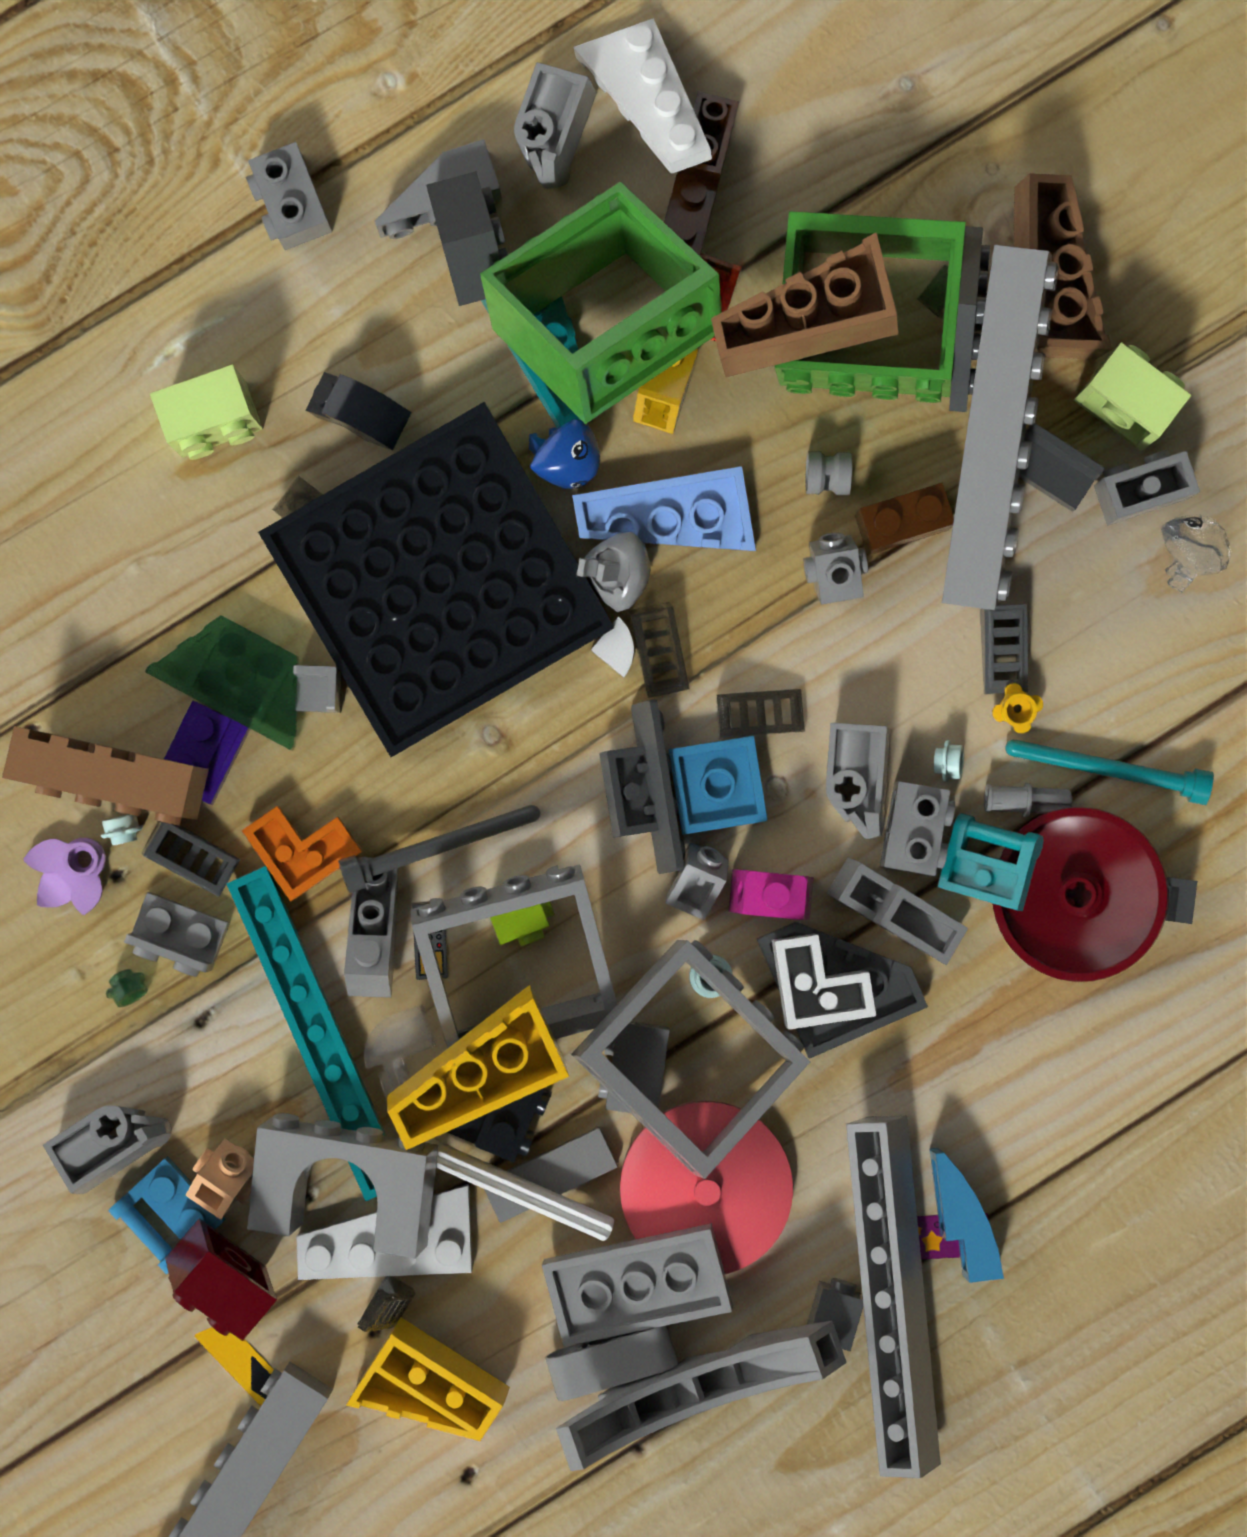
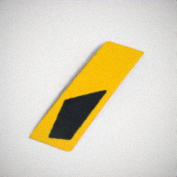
[195,1327,274,1406]

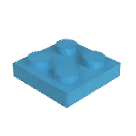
[668,736,768,835]

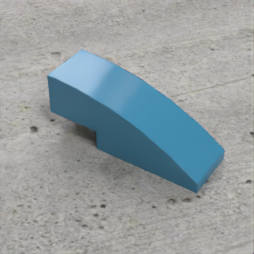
[929,1148,1004,1283]

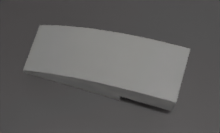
[826,857,968,965]

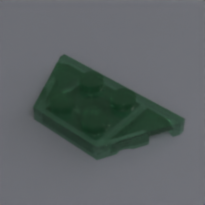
[145,615,299,751]

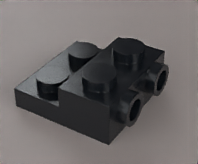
[447,1088,552,1163]

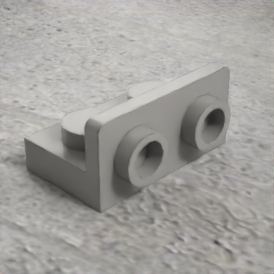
[124,892,230,977]

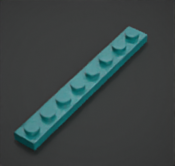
[226,866,387,1201]

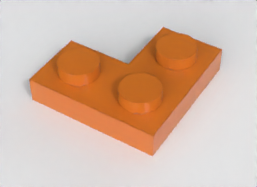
[242,806,363,902]

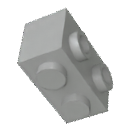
[246,142,332,250]
[1094,450,1200,526]
[879,781,955,876]

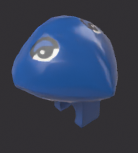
[529,419,601,489]

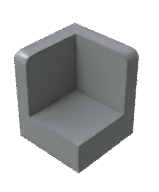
[293,665,342,713]

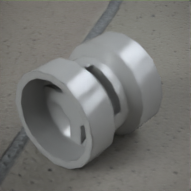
[805,451,852,495]

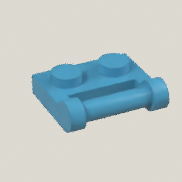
[108,1156,226,1275]

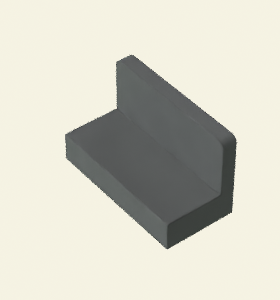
[1019,423,1105,512]

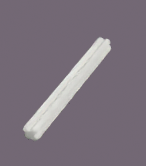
[425,1139,614,1241]

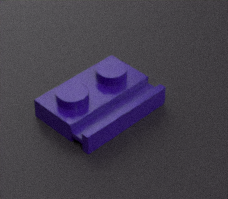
[164,700,251,805]

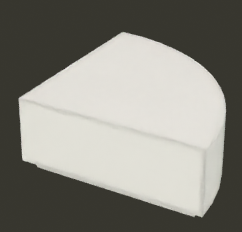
[591,617,634,678]

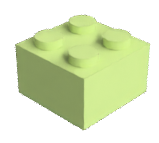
[1073,342,1191,451]
[150,364,263,460]

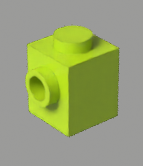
[490,901,555,946]

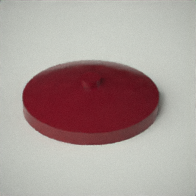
[992,807,1169,982]

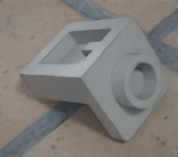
[665,843,728,920]

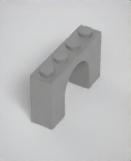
[247,1113,438,1259]

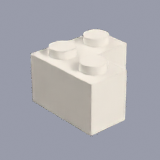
[772,933,876,1030]

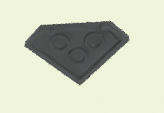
[949,226,990,412]
[757,922,928,1059]

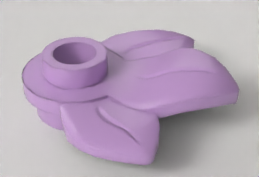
[24,838,106,915]

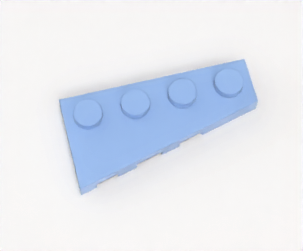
[572,466,756,551]

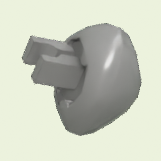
[577,532,651,612]

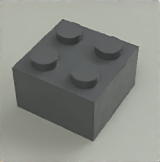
[426,171,508,306]

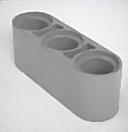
[545,1325,678,1401]

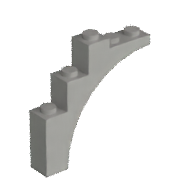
[556,1321,847,1471]

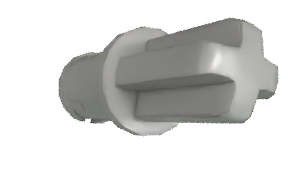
[984,783,1072,817]

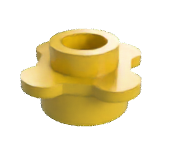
[992,683,1043,734]

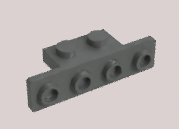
[599,699,685,874]

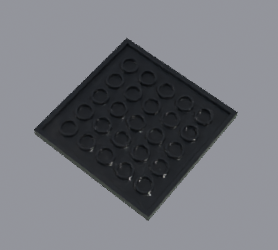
[258,402,614,757]

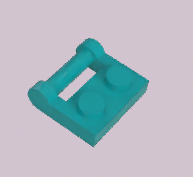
[938,813,1044,911]

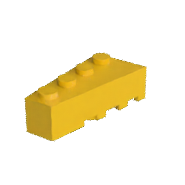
[387,985,569,1150]

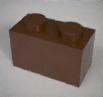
[855,482,954,556]

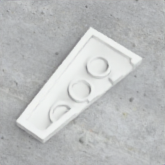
[574,18,712,174]
[296,1183,472,1280]

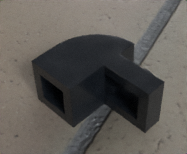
[306,372,412,451]

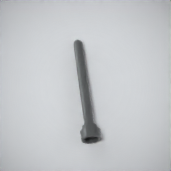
[338,805,540,893]

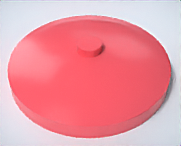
[620,1101,793,1274]

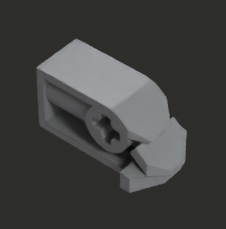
[514,62,597,189]
[826,723,891,839]
[43,1106,171,1194]

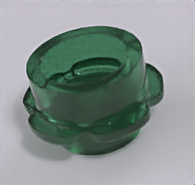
[106,969,148,1007]

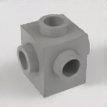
[803,533,868,605]

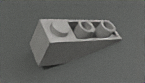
[375,139,502,239]
[344,857,399,998]

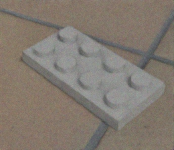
[542,1223,733,1347]

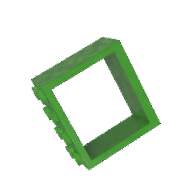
[480,182,722,424]
[775,211,966,403]

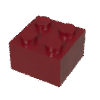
[165,1218,277,1341]

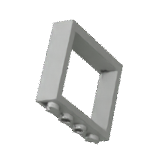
[411,865,617,1049]
[571,940,810,1179]

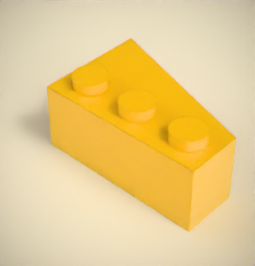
[346,1317,510,1441]

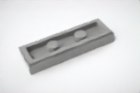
[484,1127,618,1223]

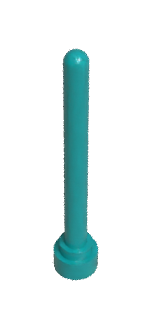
[1005,739,1214,805]

